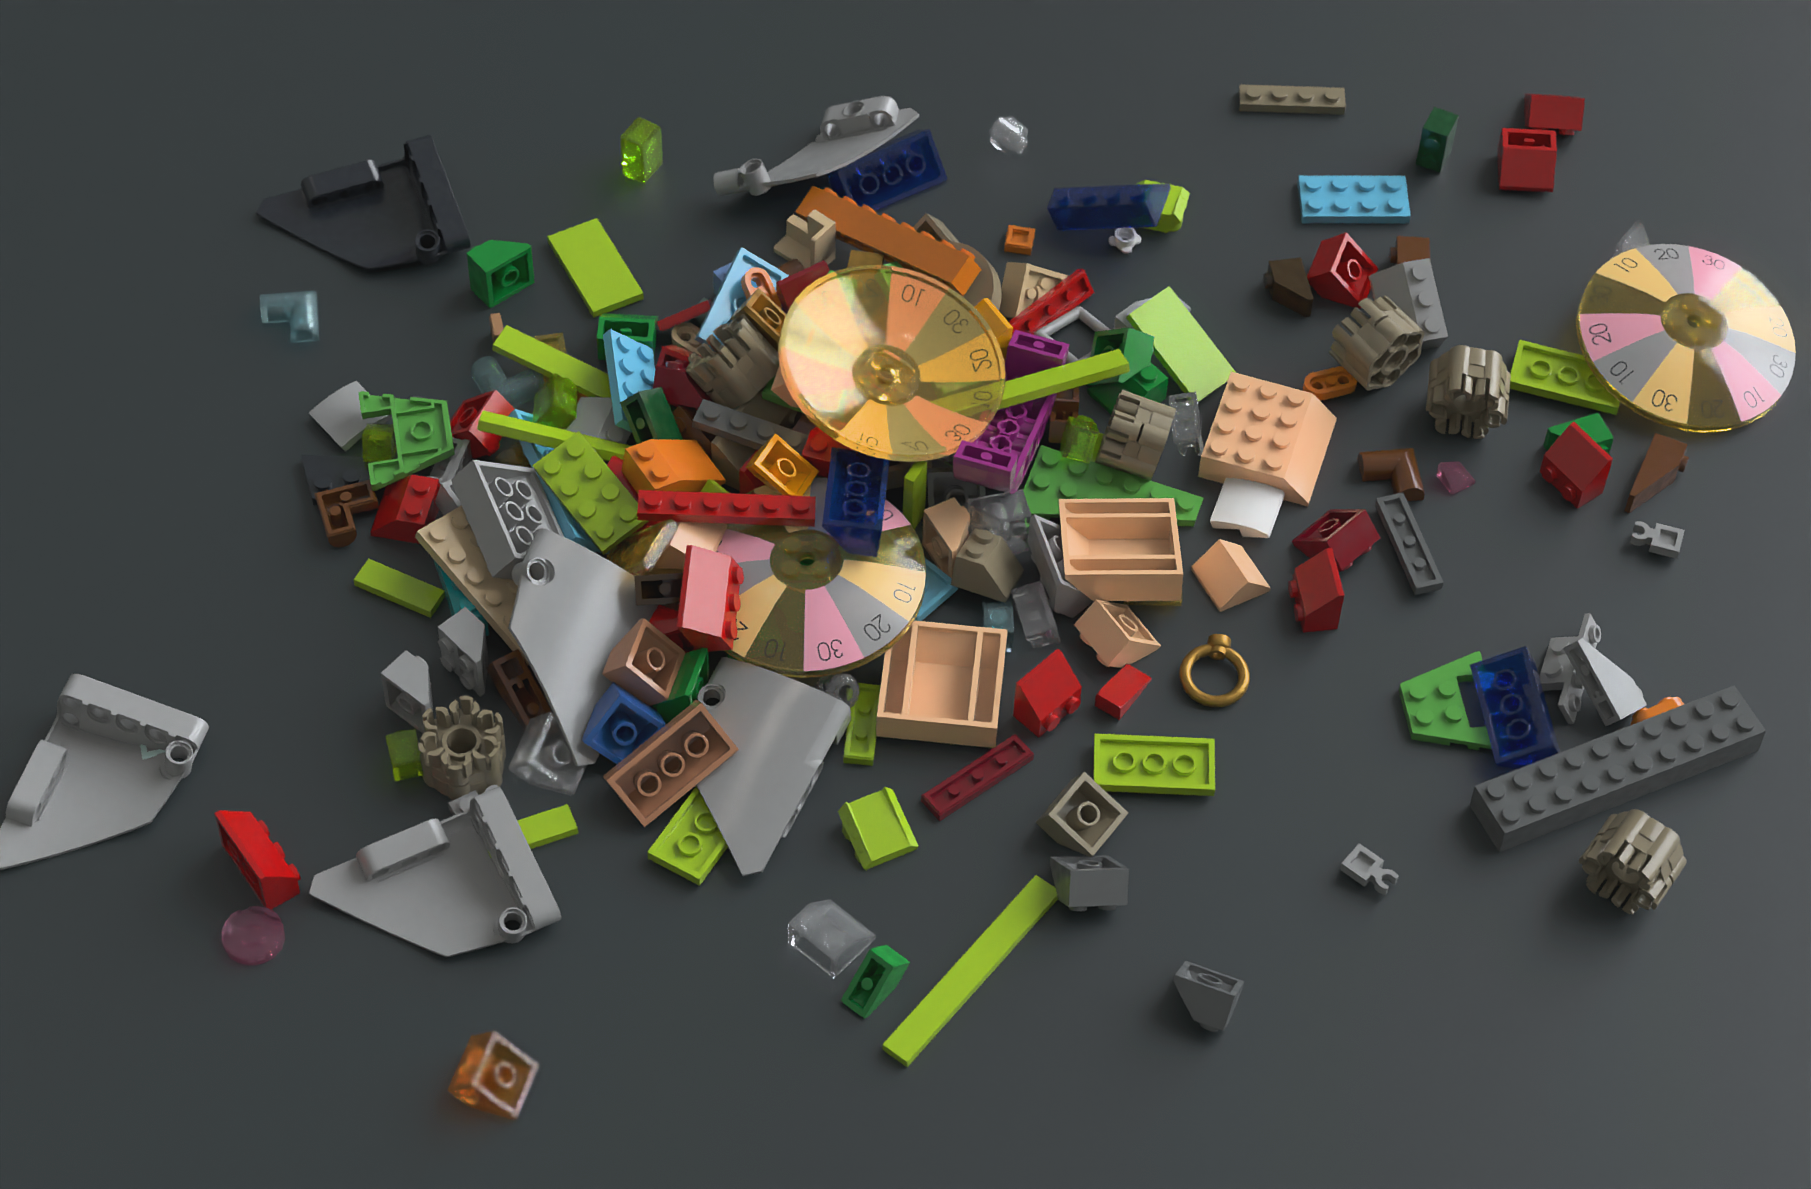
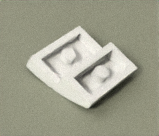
[1210,478,1285,538]

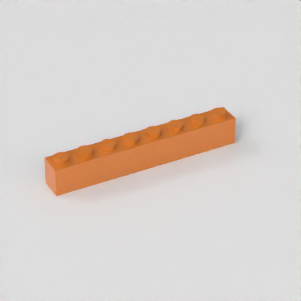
[795,186,981,296]

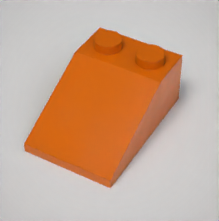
[621,439,726,494]

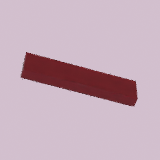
[921,734,1034,822]

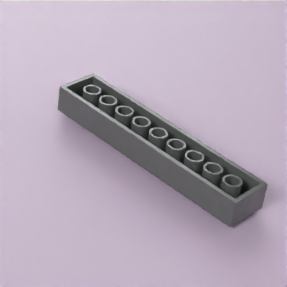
[1470,685,1766,852]

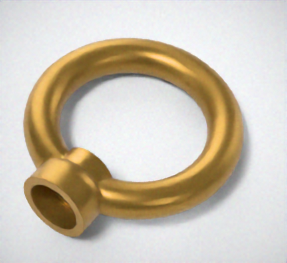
[1179,634,1250,707]

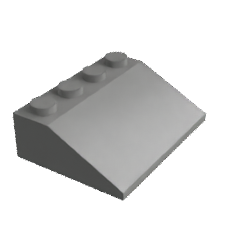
[451,460,564,580]

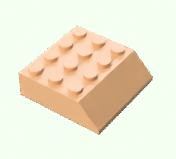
[1198,372,1337,507]
[1058,498,1183,601]
[876,620,1007,748]

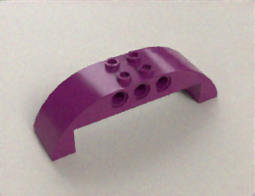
[953,330,1070,494]

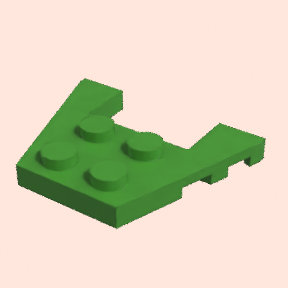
[358,391,455,491]
[1399,651,1507,754]

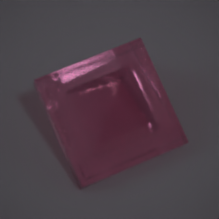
[1436,461,1476,495]

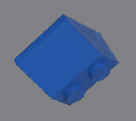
[582,682,666,764]

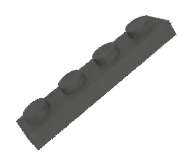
[692,399,808,455]
[1375,492,1444,595]

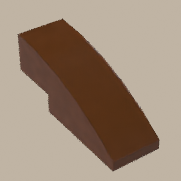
[1049,387,1079,444]

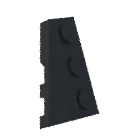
[301,455,397,506]

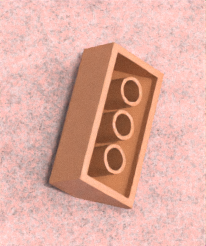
[602,700,739,827]

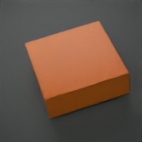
[1004,225,1035,255]

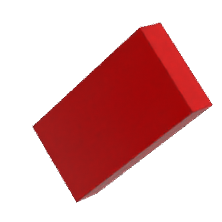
[657,299,712,331]

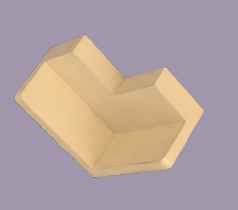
[774,209,836,269]
[999,262,1068,318]

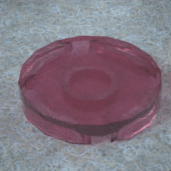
[221,906,285,965]

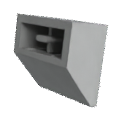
[438,607,489,696]

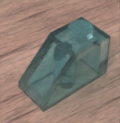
[982,601,1014,652]

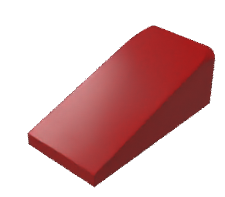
[1095,664,1152,720]

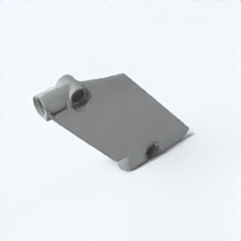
[714,96,919,196]

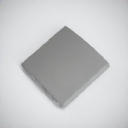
[309,380,391,452]

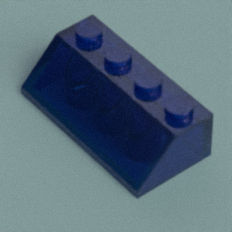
[827,129,948,211]
[1047,184,1171,231]
[822,447,889,557]
[1470,646,1560,769]

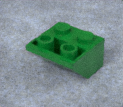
[596,313,659,360]

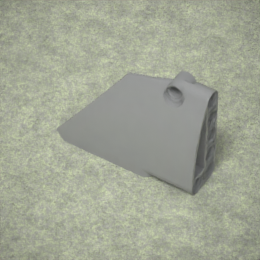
[508,529,666,766]
[696,657,851,876]
[0,674,209,870]
[309,787,561,957]

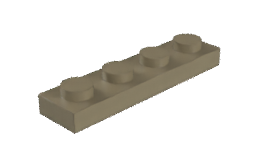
[1238,85,1346,114]

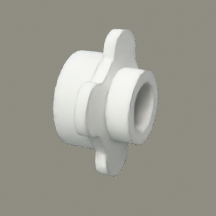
[1109,226,1141,253]

